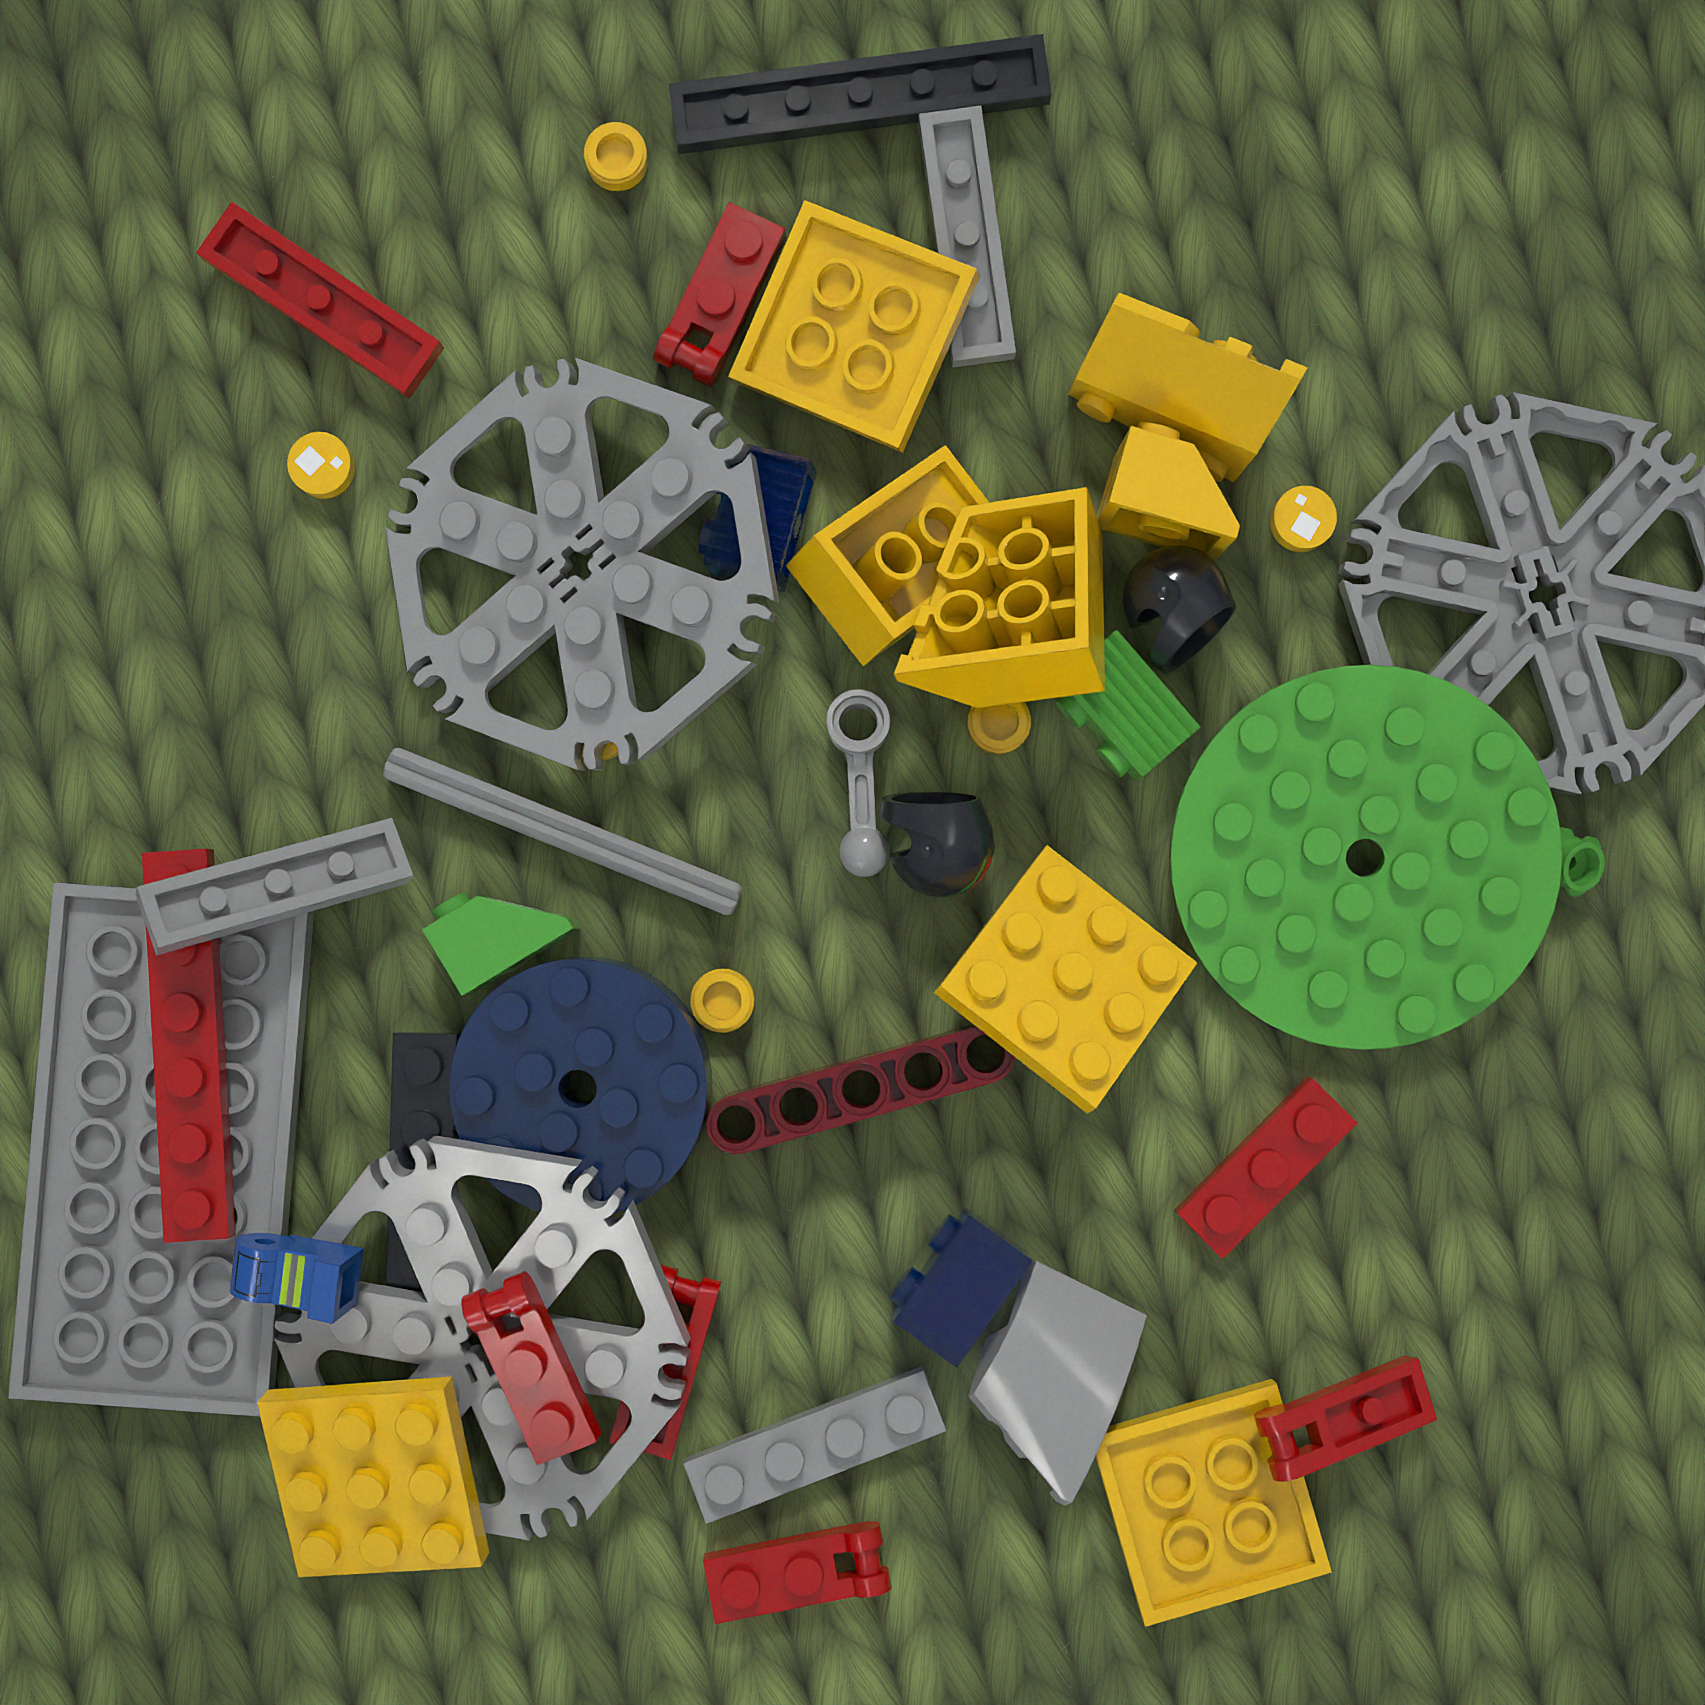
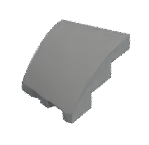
[968,1261,1147,1506]

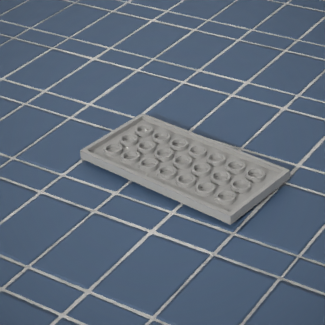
[8,882,314,1417]

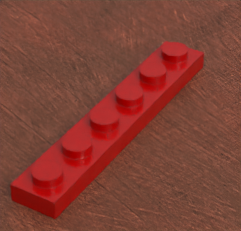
[142,848,236,1243]

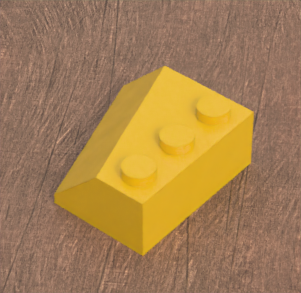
[1068,293,1308,482]
[894,487,1105,708]

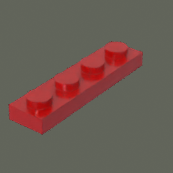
[196,201,444,399]

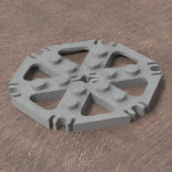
[385,358,780,771]
[1337,392,1705,796]
[274,1135,691,1540]

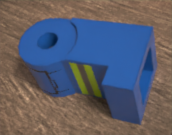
[229,1233,364,1324]

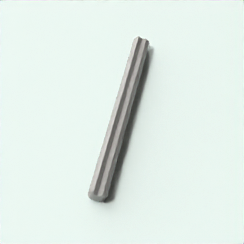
[383,748,742,915]

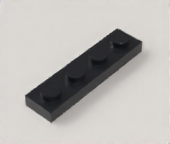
[386,1032,461,1291]

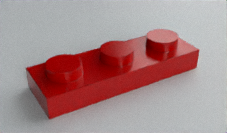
[1174,1076,1358,1259]

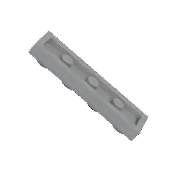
[918,106,1016,368]
[136,818,413,956]
[683,1366,946,1524]

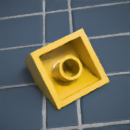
[1097,423,1240,561]

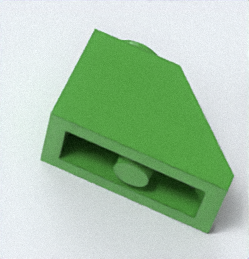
[422,892,581,996]

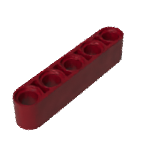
[707,1024,1015,1154]

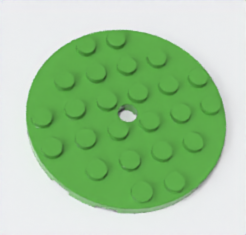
[1170,665,1562,1050]

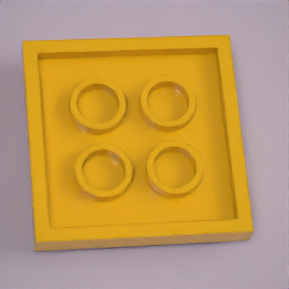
[728,200,980,453]
[934,845,1197,1114]
[257,1376,490,1577]
[1095,1379,1332,1627]

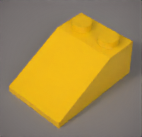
[786,445,990,666]

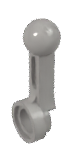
[826,689,890,877]

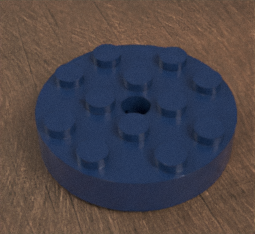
[449,956,712,1213]

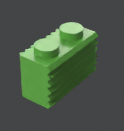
[1054,630,1200,781]

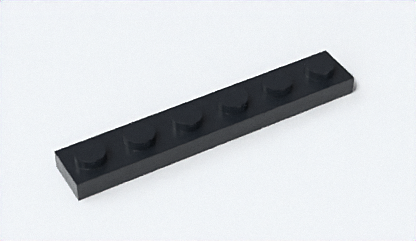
[669,34,1052,154]

